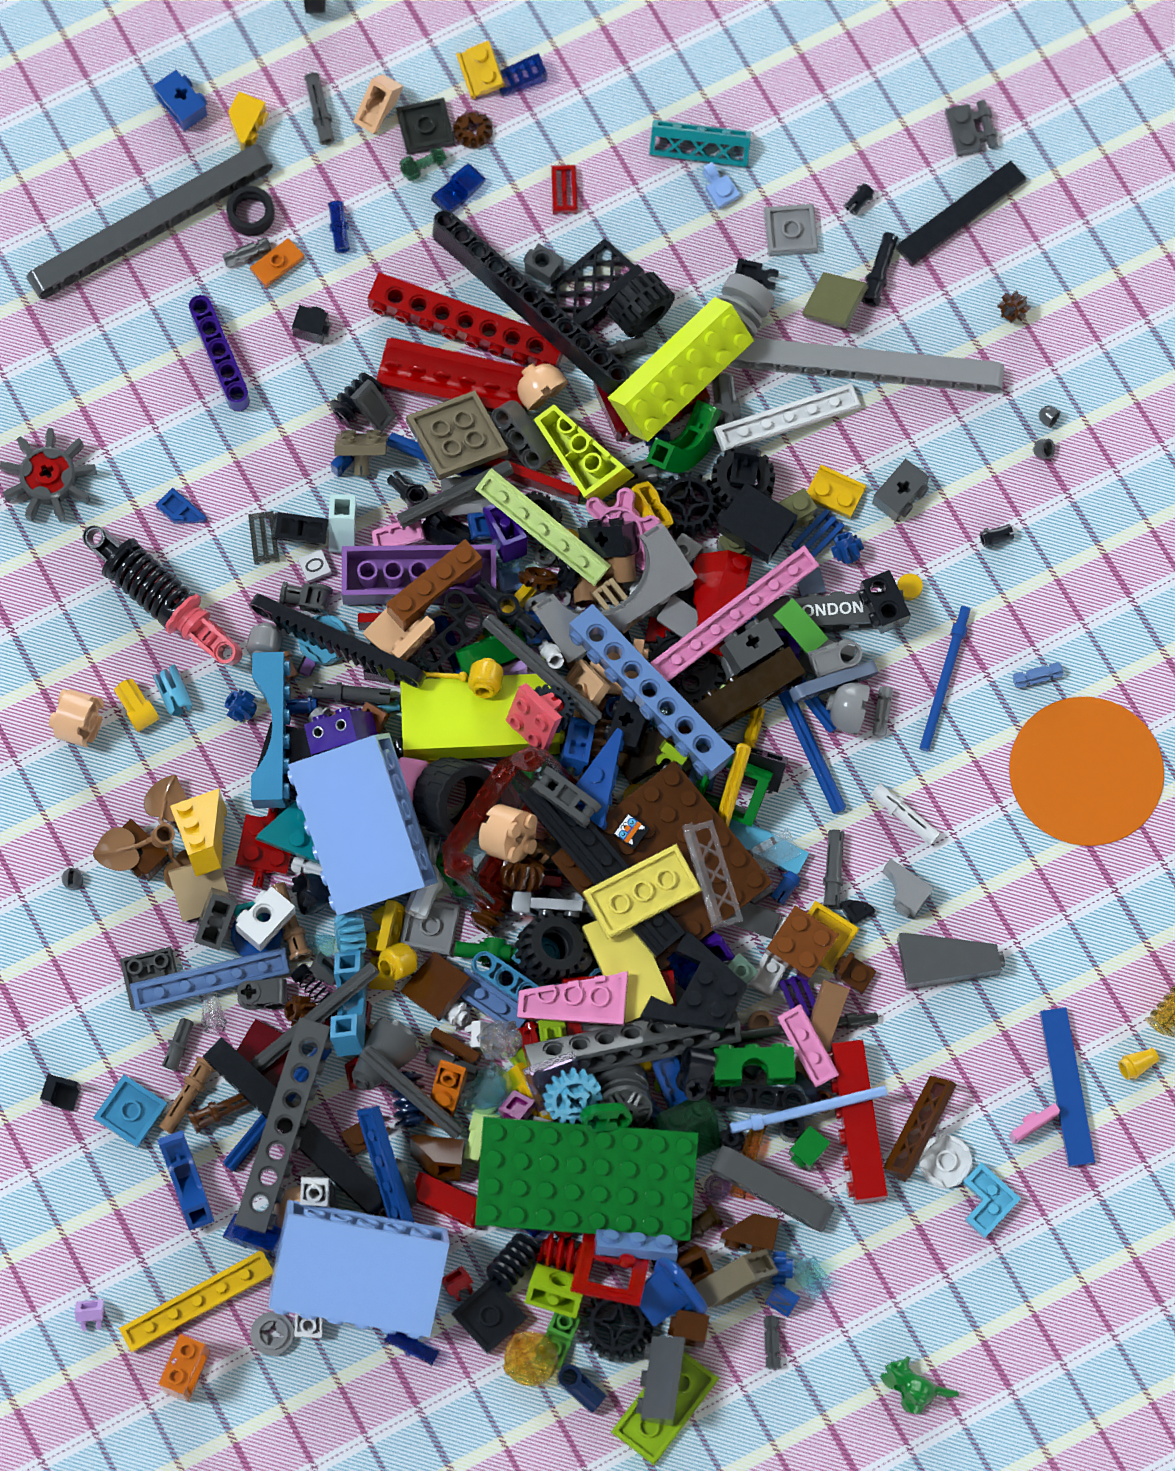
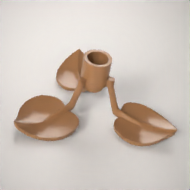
[93,775,191,891]

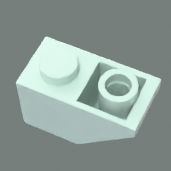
[329,494,357,553]

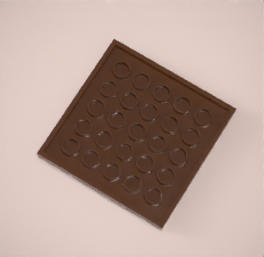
[551,761,773,971]

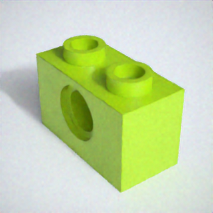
[524,1263,584,1319]

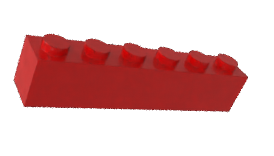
[827,1039,888,1205]

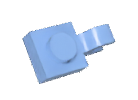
[702,162,740,210]

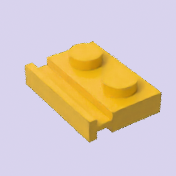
[456,40,505,100]
[807,464,867,519]

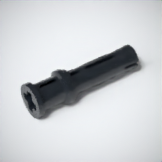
[861,232,898,307]

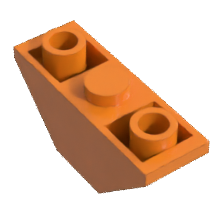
[424,1060,468,1128]

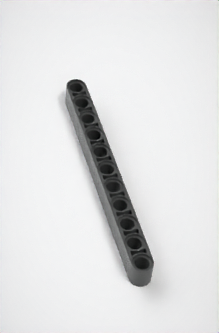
[26,144,273,299]

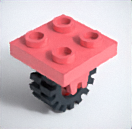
[505,683,575,755]

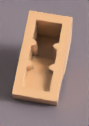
[353,74,403,134]

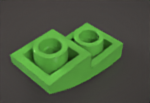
[773,598,828,655]
[535,1312,582,1370]

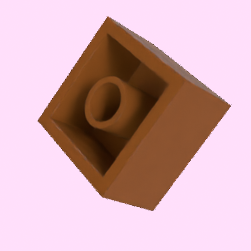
[764,905,839,982]

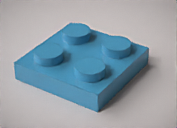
[93,1074,168,1149]

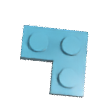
[963,1162,1021,1239]

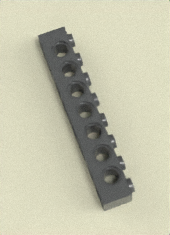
[524,1011,741,1086]
[234,1017,332,1235]

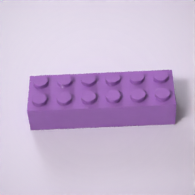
[341,545,497,605]

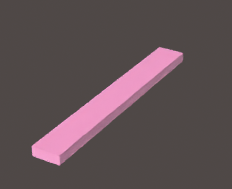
[650,545,820,682]

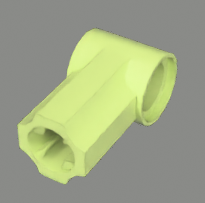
[463,1109,501,1165]

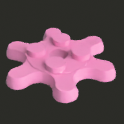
[586,488,661,570]

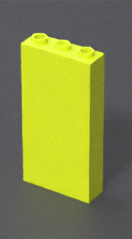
[400,674,565,760]

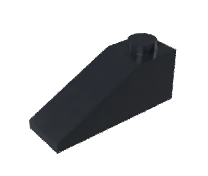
[722,738,788,794]

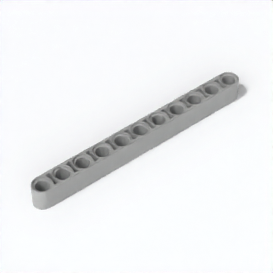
[730,337,1004,393]

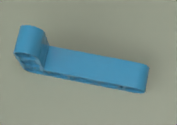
[471,951,601,1035]

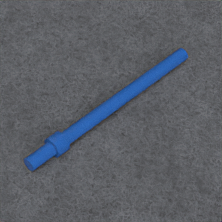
[919,606,971,752]

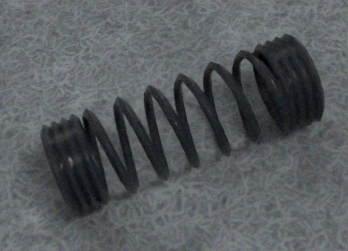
[290,963,338,1018]

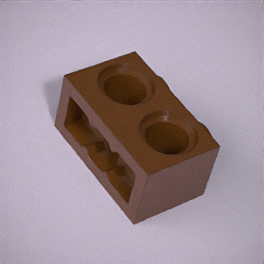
[668,1310,710,1349]

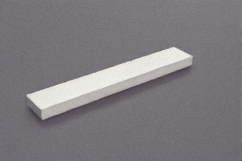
[714,383,861,453]

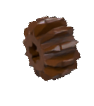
[500,857,545,892]

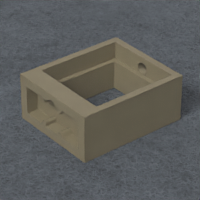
[694,1249,779,1309]

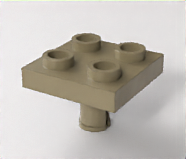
[334,430,387,476]

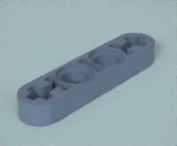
[789,660,879,703]

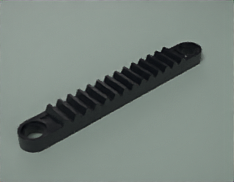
[249,594,427,688]

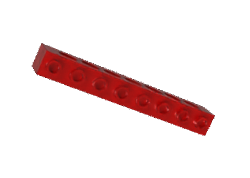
[367,272,563,368]

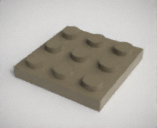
[406,391,508,480]

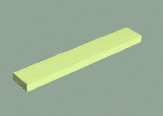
[475,468,611,586]

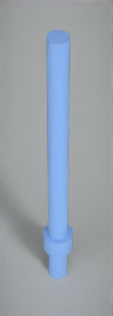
[730,1085,887,1134]

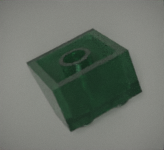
[651,1095,721,1160]

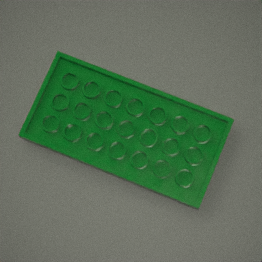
[475,1116,698,1241]

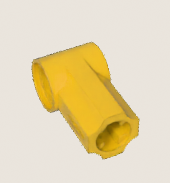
[113,678,160,732]

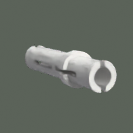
[870,783,941,846]

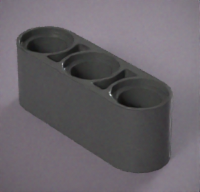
[491,400,554,470]

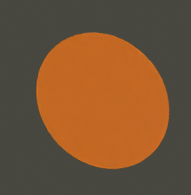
[1009,697,1164,846]

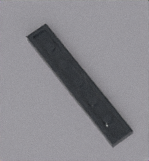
[896,160,1027,267]

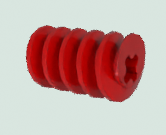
[537,1232,596,1279]

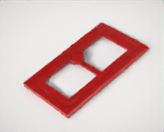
[570,1233,650,1306]

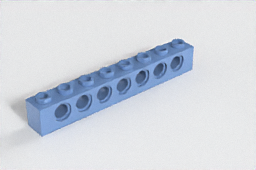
[569,604,735,779]

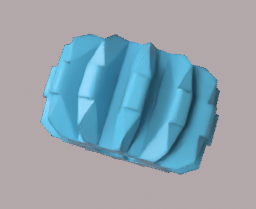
[334,912,367,953]

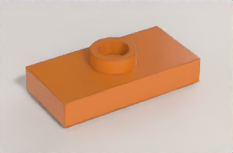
[250,238,305,288]

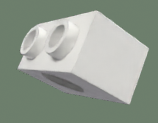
[236,886,295,952]

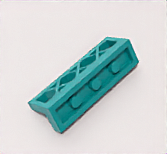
[649,120,752,167]

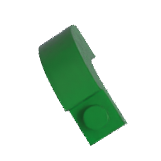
[646,400,722,473]

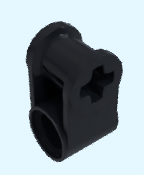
[676,1047,716,1101]

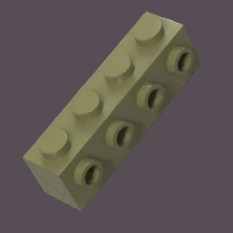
[716,488,818,557]

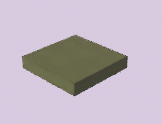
[802,272,868,328]

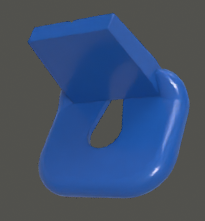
[638,1257,708,1326]

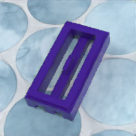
[779,975,816,1018]

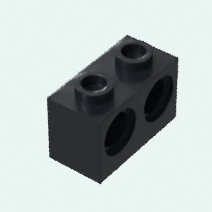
[271,512,328,546]
[858,570,911,634]

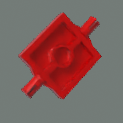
[235,808,291,889]

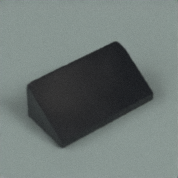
[422,513,474,545]

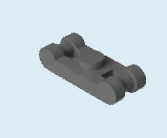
[531,766,602,828]

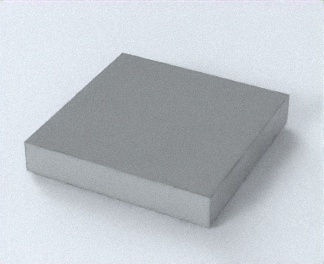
[764,204,818,256]
[399,895,461,957]

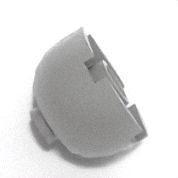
[826,683,870,735]

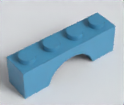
[330,950,367,1057]

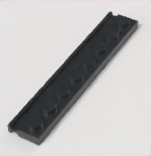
[519,782,685,958]

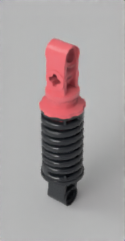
[82,525,242,665]

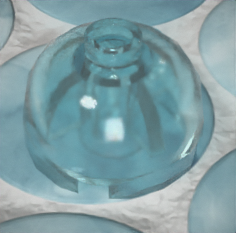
[463,1061,513,1115]

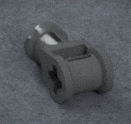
[279,582,333,616]

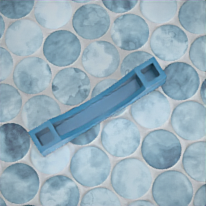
[251,652,291,809]

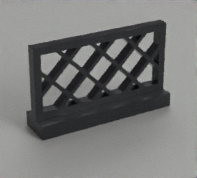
[542,238,645,332]

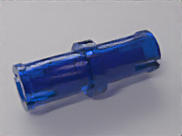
[328,200,350,253]
[384,1331,440,1366]

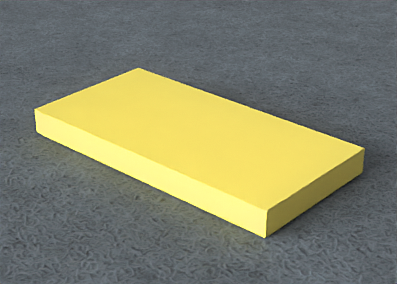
[582,844,701,940]
[582,920,674,1024]

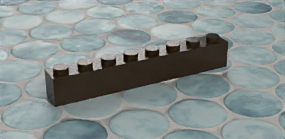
[617,646,807,785]

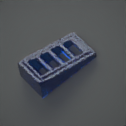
[498,53,547,97]

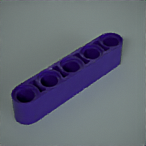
[189,295,250,412]

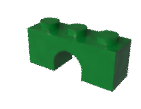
[713,1043,795,1087]

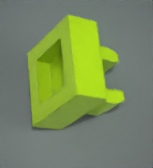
[656,739,688,765]
[538,1020,567,1042]

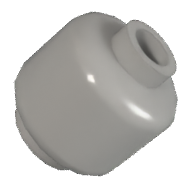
[246,622,283,655]

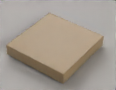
[168,864,229,922]

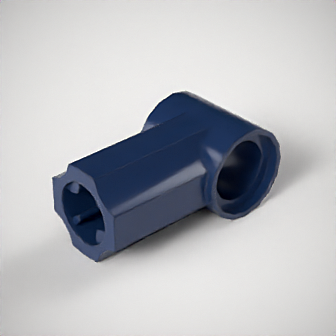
[556,1364,607,1414]

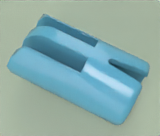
[153,664,193,716]

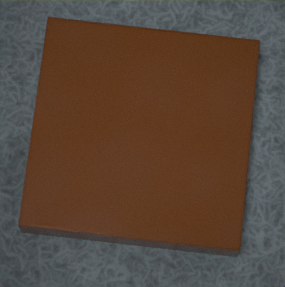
[400,952,473,1021]

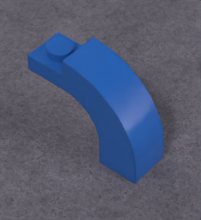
[157,1130,215,1231]

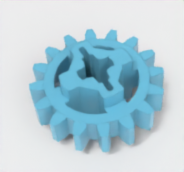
[543,1068,602,1123]

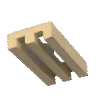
[591,577,643,634]

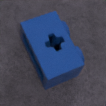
[152,69,208,132]

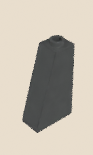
[897,933,1005,990]

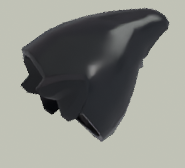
[292,873,331,915]

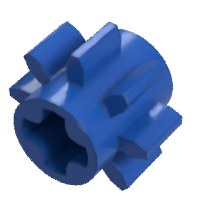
[830,532,864,564]
[225,689,257,722]
[771,1251,793,1285]

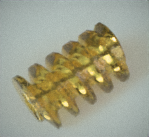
[1145,986,1175,1038]

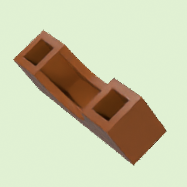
[386,539,483,631]

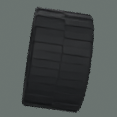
[413,757,501,841]

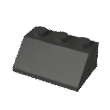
[636,1336,685,1426]

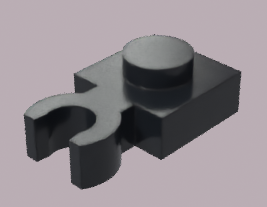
[735,258,779,290]

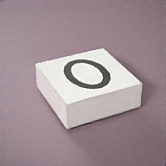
[298,549,332,584]

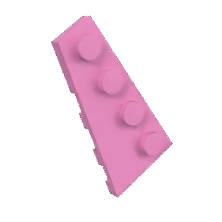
[517,971,628,1026]

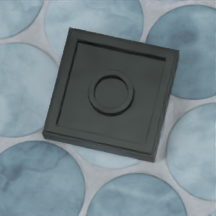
[396,97,455,155]

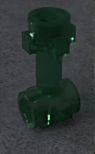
[399,147,447,181]

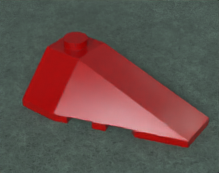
[692,550,753,657]

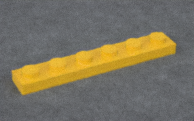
[118,1249,273,1353]

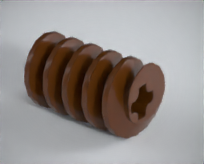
[470,877,520,937]

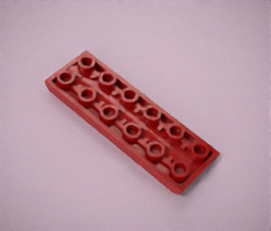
[376,338,526,412]

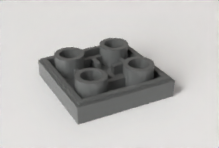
[120,947,177,1011]

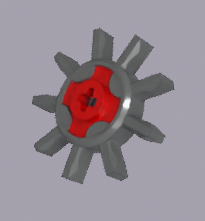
[0,428,97,522]

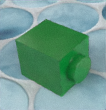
[788,1126,830,1171]

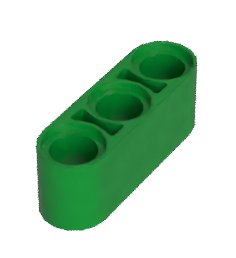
[455,626,527,676]

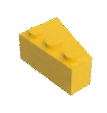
[170,788,227,877]

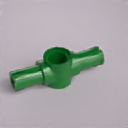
[454,937,517,968]

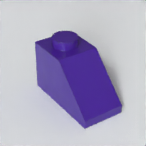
[483,504,527,563]

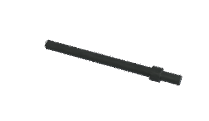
[740,1012,878,1041]

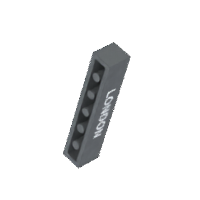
[755,590,904,633]

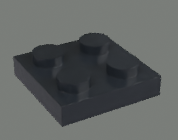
[451,1280,528,1355]

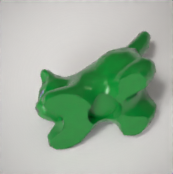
[880,1356,959,1414]

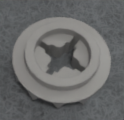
[250,1312,294,1355]

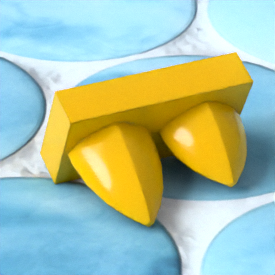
[366,900,406,953]

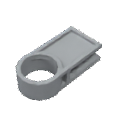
[807,639,862,678]

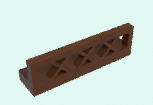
[883,1075,957,1182]

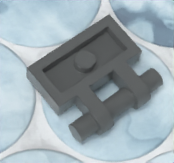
[945,100,998,157]

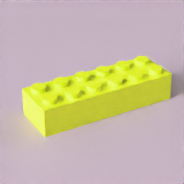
[608,297,754,442]

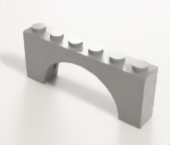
[532,522,698,663]

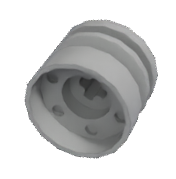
[716,273,775,338]

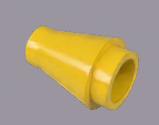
[1118,1048,1159,1080]

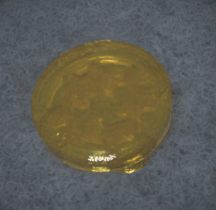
[504,1331,558,1386]

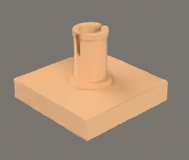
[564,659,611,720]

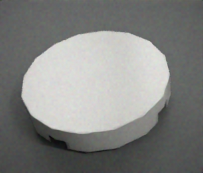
[919,1135,972,1189]

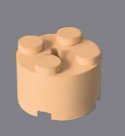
[49,689,104,747]
[479,804,537,863]

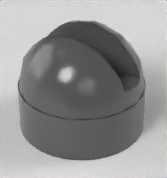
[1039,405,1061,428]
[1033,439,1055,459]
[62,868,83,890]

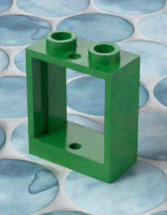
[695,760,773,827]

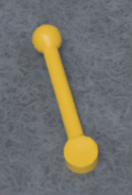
[422,670,468,682]

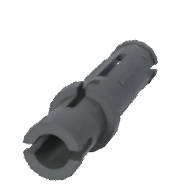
[304,72,335,145]
[312,682,391,705]
[822,829,845,909]

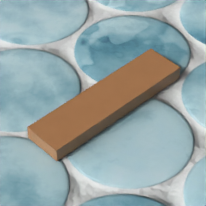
[795,980,850,1086]

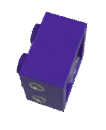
[304,707,377,755]

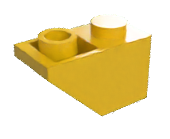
[228,91,269,151]

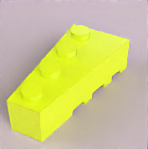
[534,405,635,500]

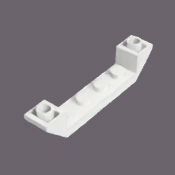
[294,1177,330,1338]

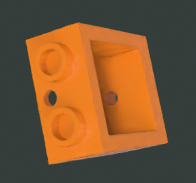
[158,1334,210,1403]

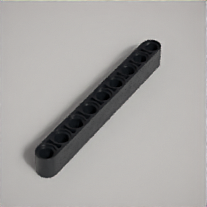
[202,1037,385,1216]

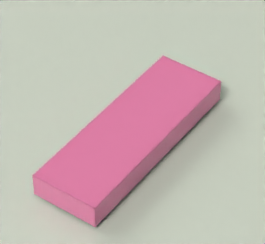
[777,1004,839,1088]

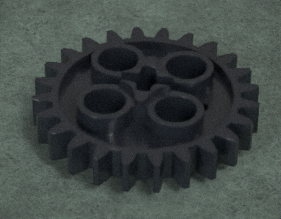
[648,629,725,704]

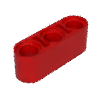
[414,1172,478,1229]

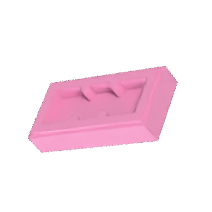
[371,520,426,546]
[1008,1103,1060,1144]

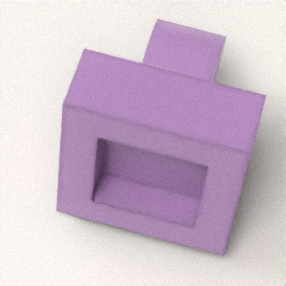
[75,1299,105,1331]

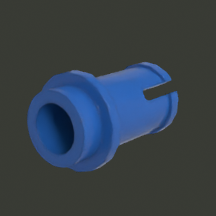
[286,695,318,715]
[770,871,801,906]

